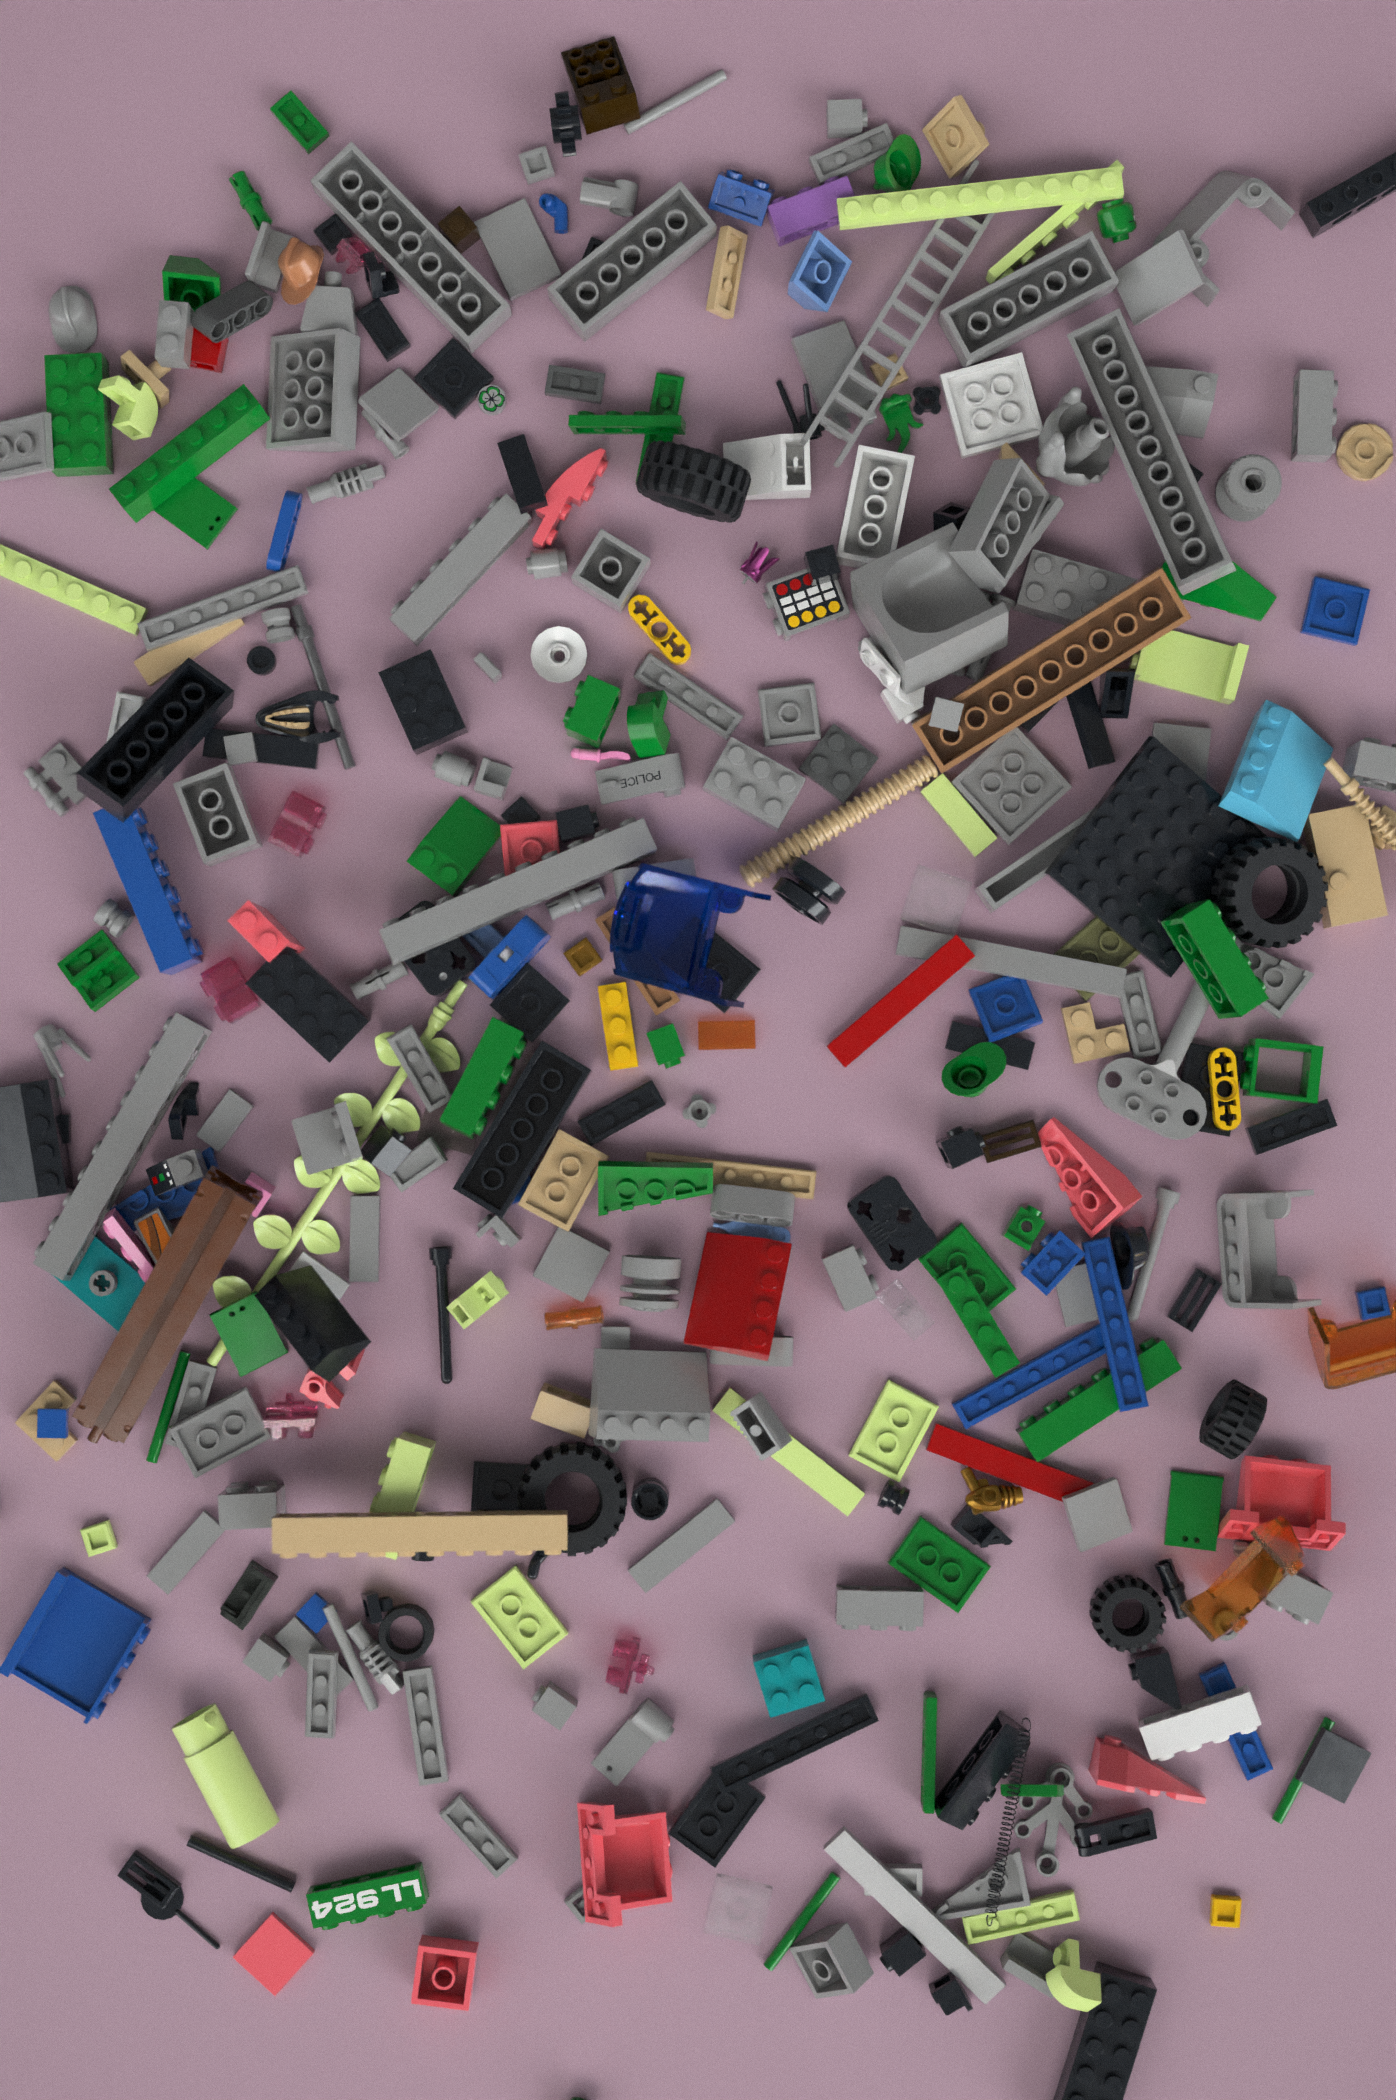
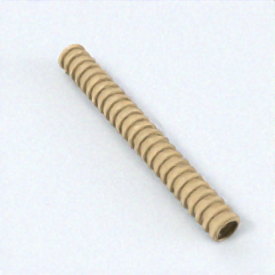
[739,755,938,888]

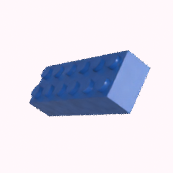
[93,807,204,975]

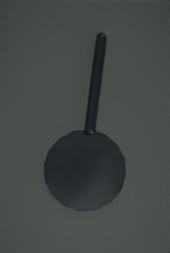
[141,1878,220,1949]

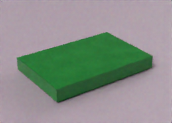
[917,1223,1016,1312]
[888,1515,991,1613]

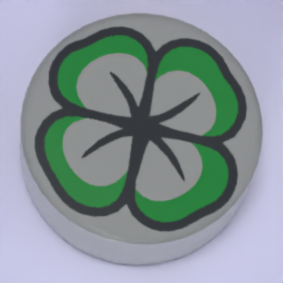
[477,385,506,416]

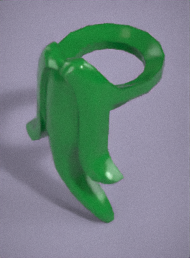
[879,394,923,453]

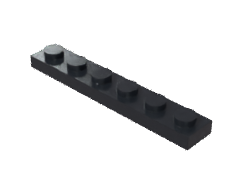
[710,1693,879,1795]

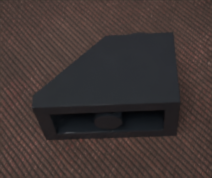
[1128,1646,1182,1710]

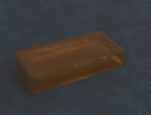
[698,1020,756,1050]

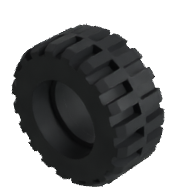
[636,441,751,523]
[1211,836,1328,948]
[517,1441,627,1556]

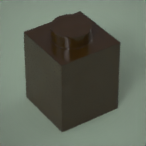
[437,206,480,254]

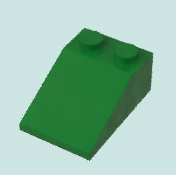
[406,796,501,898]

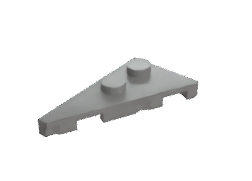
[932,1848,1031,1920]

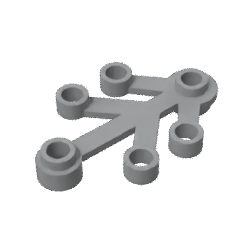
[1013,1762,1093,1877]

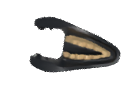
[255,690,341,744]

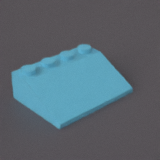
[1219,700,1333,842]

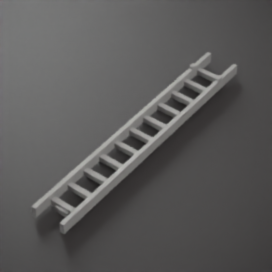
[800,159,995,468]

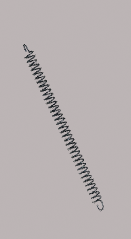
[985,1717,1031,1927]

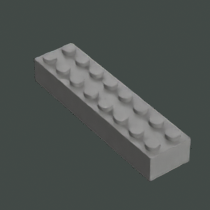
[310,141,512,354]

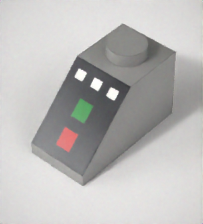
[145,1149,208,1196]

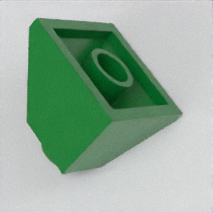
[162,255,221,312]

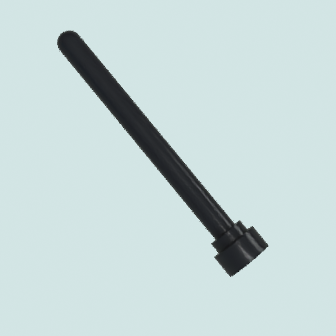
[429,1246,452,1384]

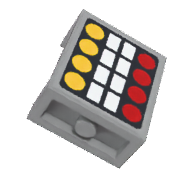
[762,569,850,642]

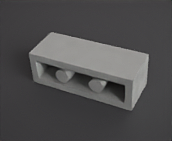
[1291,369,1338,463]
[835,1585,924,1631]

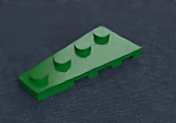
[598,1161,713,1216]

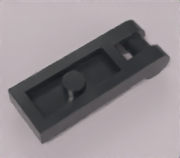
[1074,1808,1157,1857]

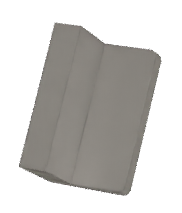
[245,221,293,293]
[1000,1933,1055,1999]

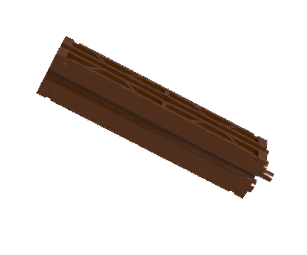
[72,1165,263,1444]

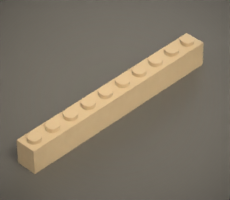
[272,1510,568,1558]

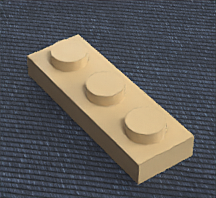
[706,225,748,319]

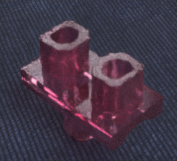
[263,1393,319,1440]
[605,1636,655,1695]

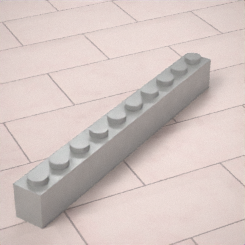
[379,817,657,965]
[33,1012,212,1281]

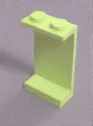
[1128,630,1249,705]

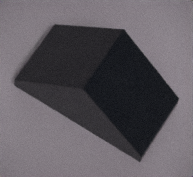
[1099,668,1135,719]

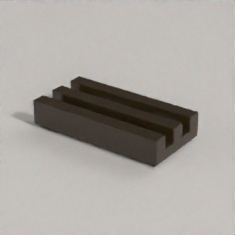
[981,1119,1042,1163]

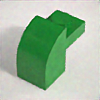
[627,690,671,758]

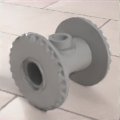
[1215,454,1282,522]

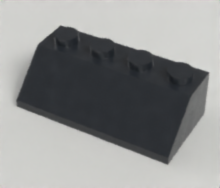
[254,1265,372,1382]
[934,1710,1031,1831]

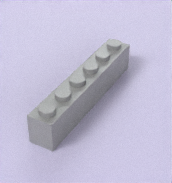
[389,494,533,646]
[975,808,1094,913]

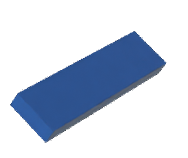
[1198,1662,1273,1781]

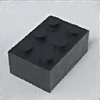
[378,649,468,755]

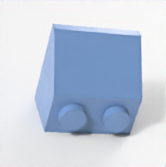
[788,230,852,312]

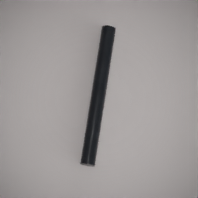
[187,1835,296,1893]

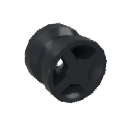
[877,1480,910,1515]

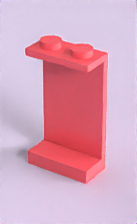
[228,900,305,963]

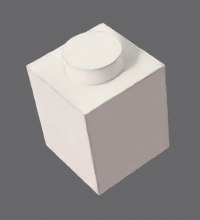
[880,688,924,724]

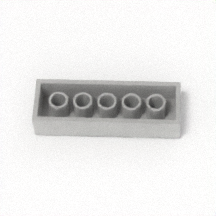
[547,181,717,342]
[938,231,1119,368]

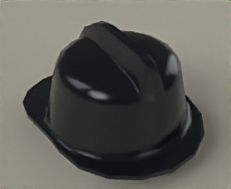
[1110,1221,1150,1290]

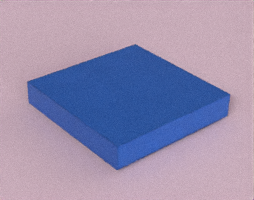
[1300,576,1370,646]
[968,976,1043,1042]

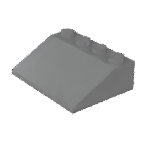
[266,328,360,452]
[589,1348,710,1442]

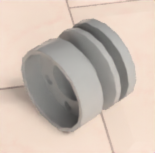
[619,1255,681,1312]

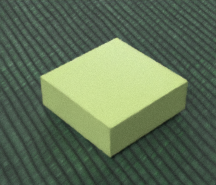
[80,1520,118,1557]

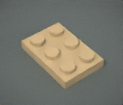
[518,1129,609,1232]

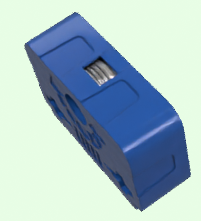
[469,915,551,1000]

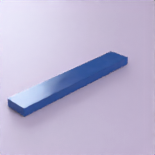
[1081,1237,1149,1412]
[951,1323,1106,1429]

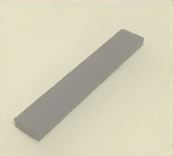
[137,565,309,652]

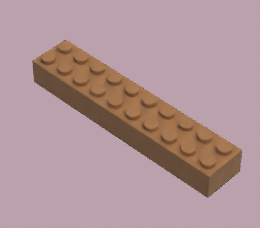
[911,567,1191,773]

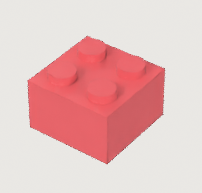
[411,1935,479,2011]

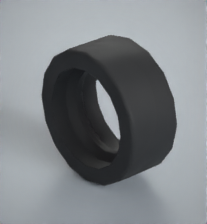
[378,1603,435,1662]

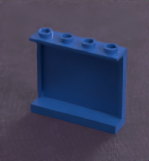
[0,1567,152,1724]

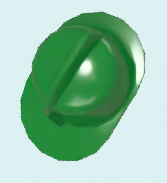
[873,134,921,193]
[941,1042,1006,1098]

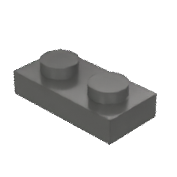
[545,365,606,404]

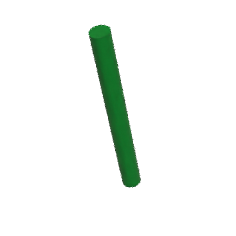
[146,1350,191,1463]
[1272,1717,1335,1824]
[763,1871,841,1971]

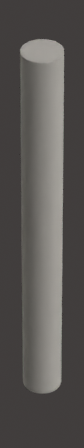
[623,69,727,135]
[322,1603,379,1711]

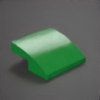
[57,929,140,1012]

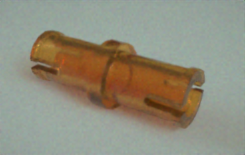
[544,1305,604,1331]

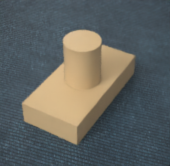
[121,350,171,409]

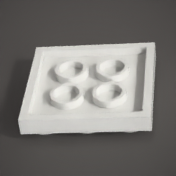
[939,352,1043,459]

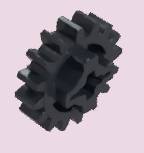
[549,91,582,157]

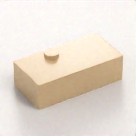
[1303,805,1388,929]

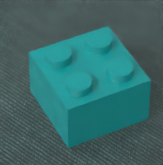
[752,1639,825,1718]

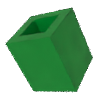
[646,1023,685,1069]

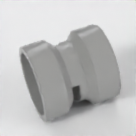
[261,608,295,643]
[93,898,134,938]

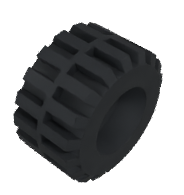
[1199,1379,1267,1460]
[1089,1575,1167,1653]

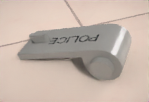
[595,753,686,805]

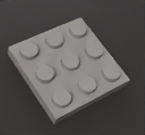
[951,727,1072,845]

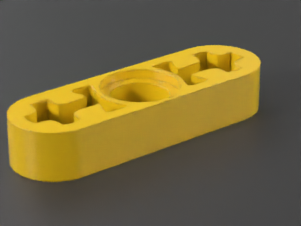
[628,595,691,665]
[1208,1047,1241,1130]

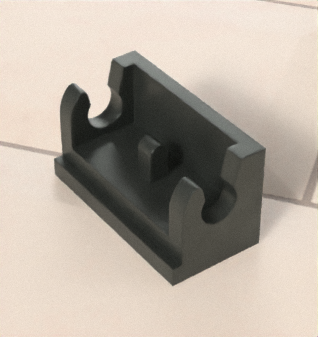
[220,1560,278,1630]

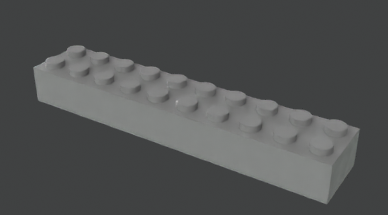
[1067,308,1236,595]

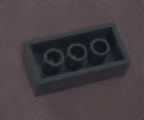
[245,946,370,1063]

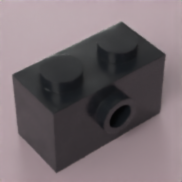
[936,1125,986,1169]

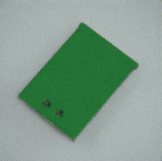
[153,478,238,550]
[209,1291,288,1377]
[1164,1470,1224,1551]

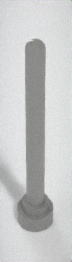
[1127,1187,1181,1322]

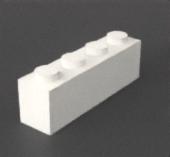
[1138,1684,1262,1761]

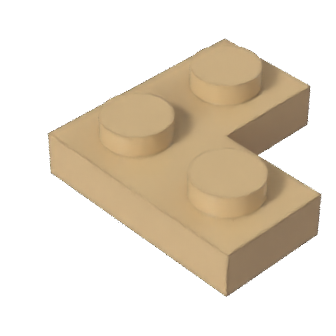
[1061,1002,1130,1064]
[15,1380,79,1462]

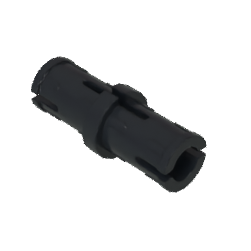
[1154,1558,1193,1619]

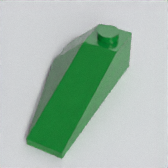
[1160,560,1277,621]

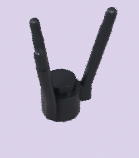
[776,380,825,440]

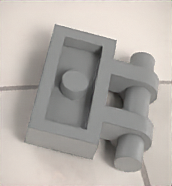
[23,742,87,817]

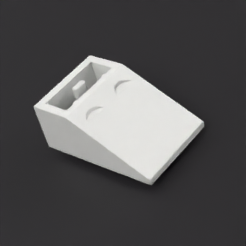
[723,433,811,500]

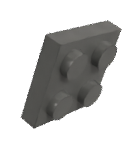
[799,724,879,804]

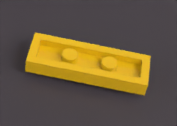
[598,982,638,1071]

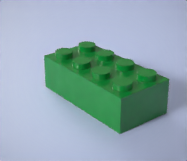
[44,353,114,477]
[1161,899,1269,1019]
[439,1017,527,1140]

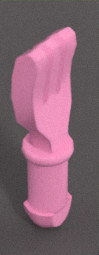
[570,748,632,763]

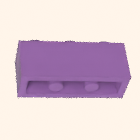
[767,176,855,247]

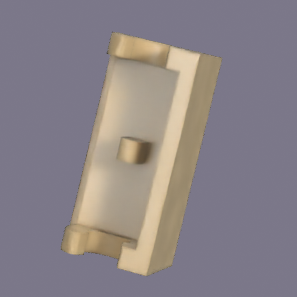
[530,1382,591,1439]

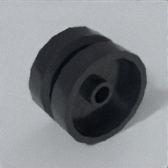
[772,856,846,925]

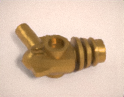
[960,1467,1023,1515]

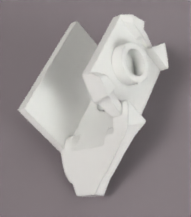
[858,637,925,707]

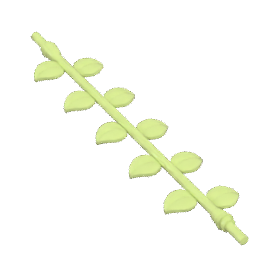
[206,980,468,1367]

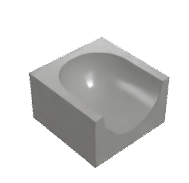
[850,522,1009,695]

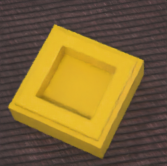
[1209,1894,1242,1928]

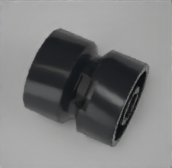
[631,1478,669,1520]

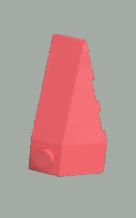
[1038,1117,1143,1239]
[1088,1735,1206,1804]

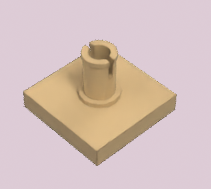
[922,95,989,179]

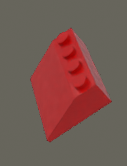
[683,1232,792,1361]

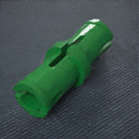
[229,171,272,231]

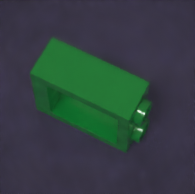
[1240,1038,1324,1104]

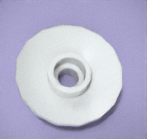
[530,626,587,683]

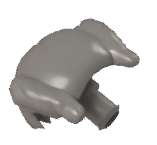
[1036,386,1115,487]

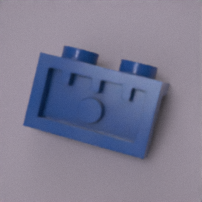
[708,169,775,227]
[1020,1231,1085,1296]

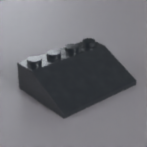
[0,1078,75,1203]

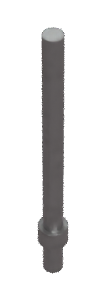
[291,605,355,770]

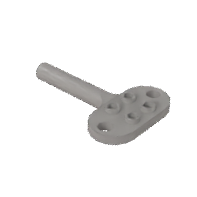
[1096,981,1210,1140]

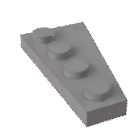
[1235,939,1314,1019]

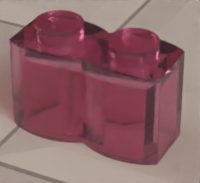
[267,791,327,858]
[200,956,262,1024]

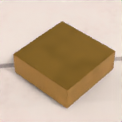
[563,937,603,977]

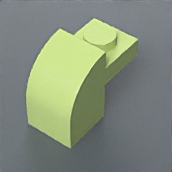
[98,375,158,441]
[446,1271,509,1329]
[1045,1938,1102,2012]

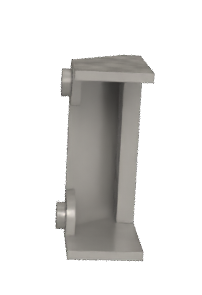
[1152,171,1295,308]
[1217,1189,1322,1309]

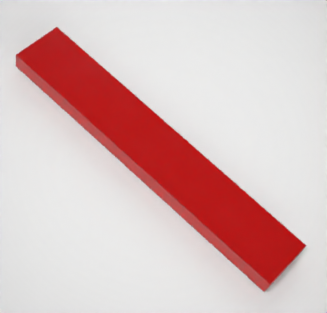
[826,934,975,1068]
[926,1422,1096,1502]

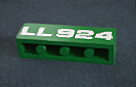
[306,1862,429,1930]

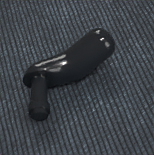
[527,1550,548,1580]

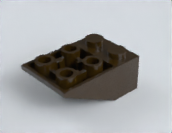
[561,36,641,135]

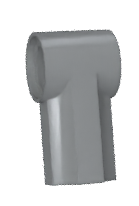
[580,177,639,217]

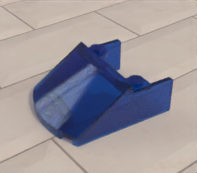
[610,863,771,1008]

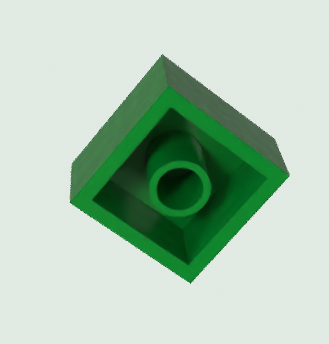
[563,675,621,749]

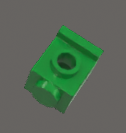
[1001,1204,1046,1251]

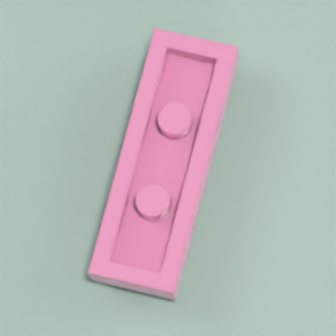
[103,1207,156,1283]

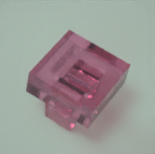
[335,237,369,274]

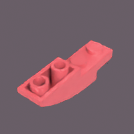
[532,448,609,550]

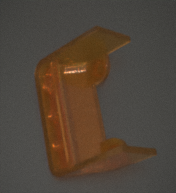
[1308,1300,1396,1390]
[1179,1515,1305,1642]

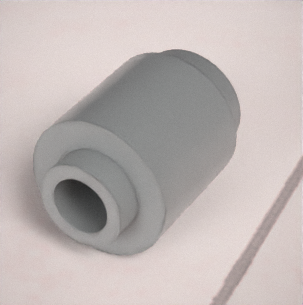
[526,547,568,580]
[432,751,476,787]

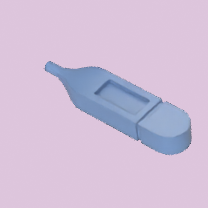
[713,1221,791,1243]

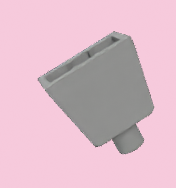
[300,271,358,336]

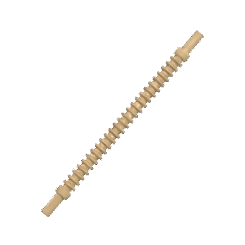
[1323,757,1396,850]

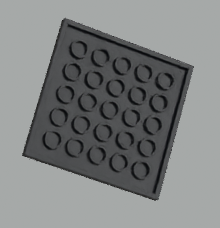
[1045,736,1266,978]

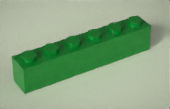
[109,384,270,523]
[1016,1337,1182,1462]

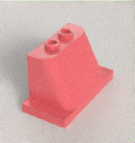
[1217,1455,1346,1551]
[577,1802,672,1927]

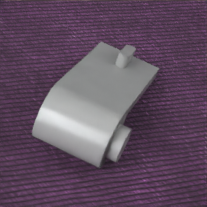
[591,1698,675,1787]

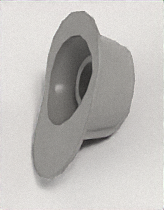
[48,286,97,353]

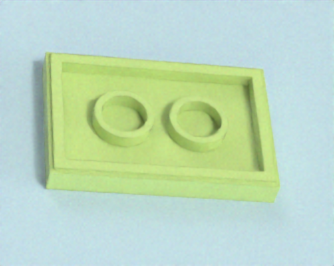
[848,1379,939,1482]
[470,1565,569,1669]

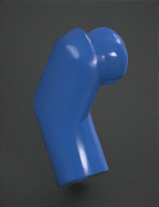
[539,193,568,234]

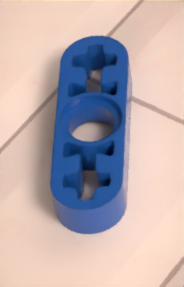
[266,490,303,572]

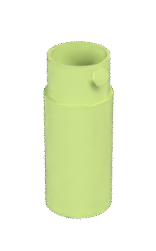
[171,1703,280,1849]

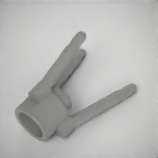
[33,1024,91,1097]

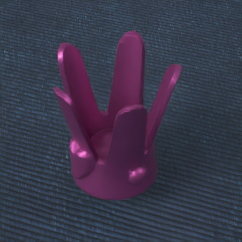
[739,541,780,584]

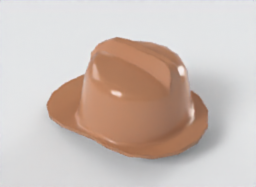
[278,237,324,305]

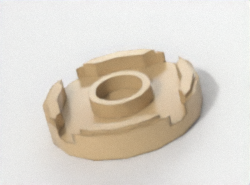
[1335,423,1394,481]

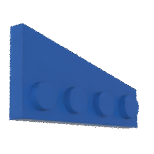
[110,1147,219,1232]

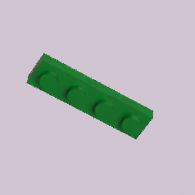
[568,411,686,435]
[936,1264,1020,1378]

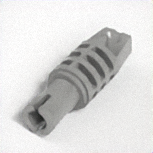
[306,463,386,504]
[345,1620,404,1695]

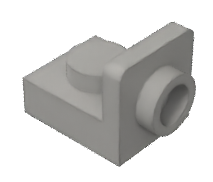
[476,1214,522,1248]

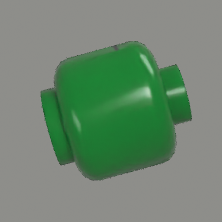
[1097,198,1137,243]

